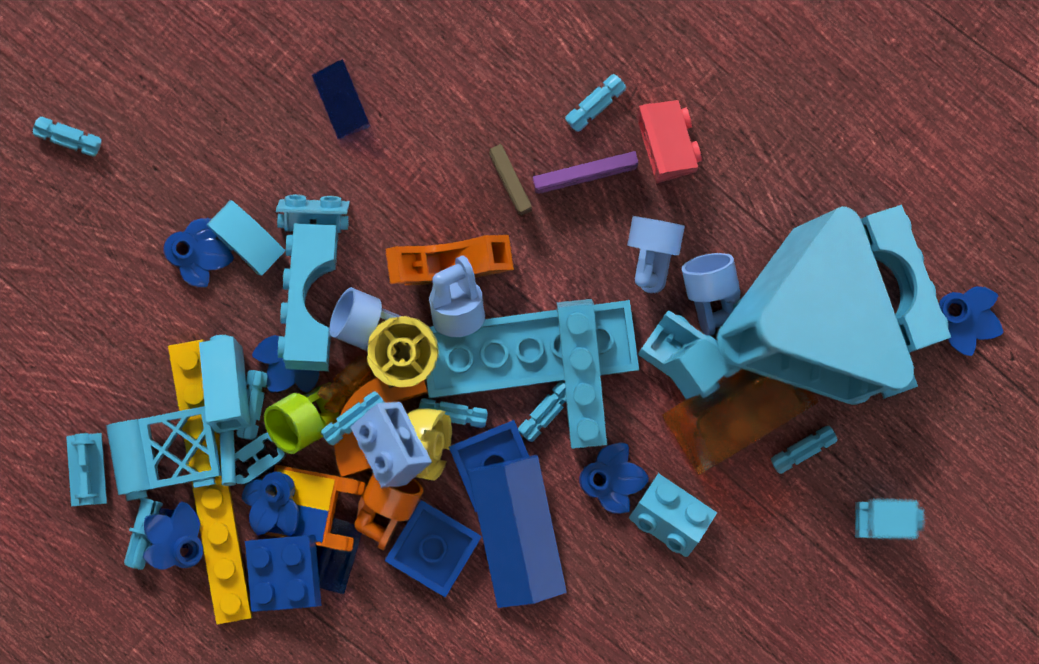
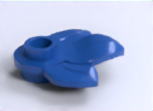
[163,218,234,288]
[939,286,1003,356]
[252,335,320,393]
[579,443,649,514]
[241,471,299,537]
[143,502,203,570]

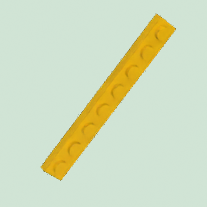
[168,339,253,625]

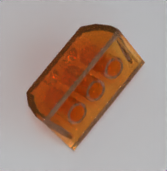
[661,368,819,475]

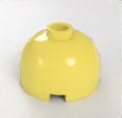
[367,316,439,388]
[407,408,452,481]

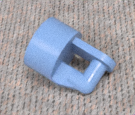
[627,216,685,293]
[682,253,740,336]
[429,255,485,337]
[329,287,402,351]

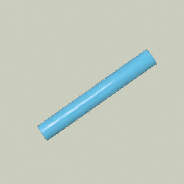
[220,430,236,486]

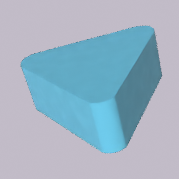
[717,207,914,405]

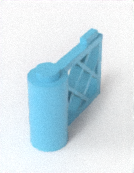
[106,406,221,501]

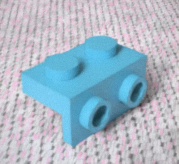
[637,311,718,377]
[629,473,717,557]

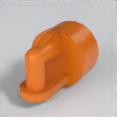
[354,474,423,551]

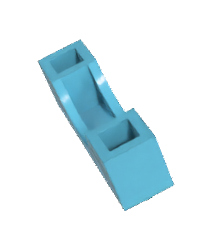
[861,205,951,353]
[278,223,338,371]
[662,296,744,399]
[556,299,607,449]
[855,500,924,539]

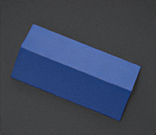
[468,455,567,608]

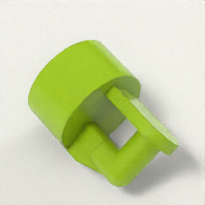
[264,382,340,454]

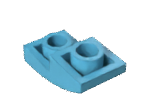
[206,200,286,276]

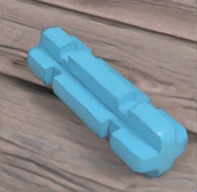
[565,74,626,132]
[33,117,102,157]
[236,370,268,440]
[518,381,566,442]
[321,391,385,445]
[419,398,488,428]
[771,426,837,474]

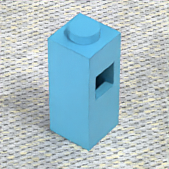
[199,335,251,433]

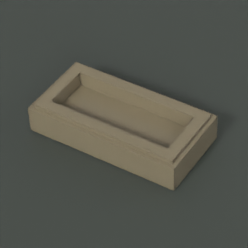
[489,144,532,216]

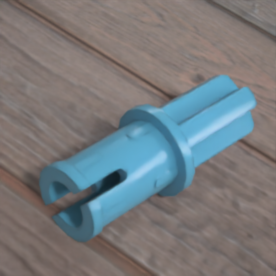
[124,498,163,570]

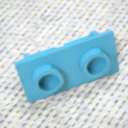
[276,195,350,233]
[66,433,107,506]

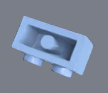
[351,402,432,488]

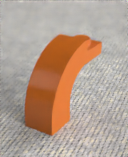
[386,235,514,286]
[334,378,428,478]

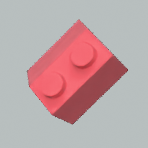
[636,100,702,184]

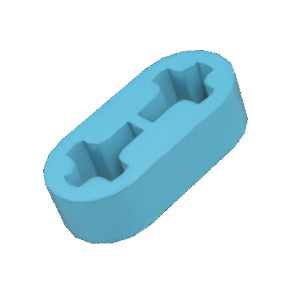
[235,432,287,484]

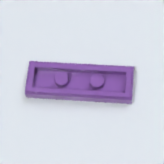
[533,151,638,194]

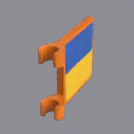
[265,465,365,552]

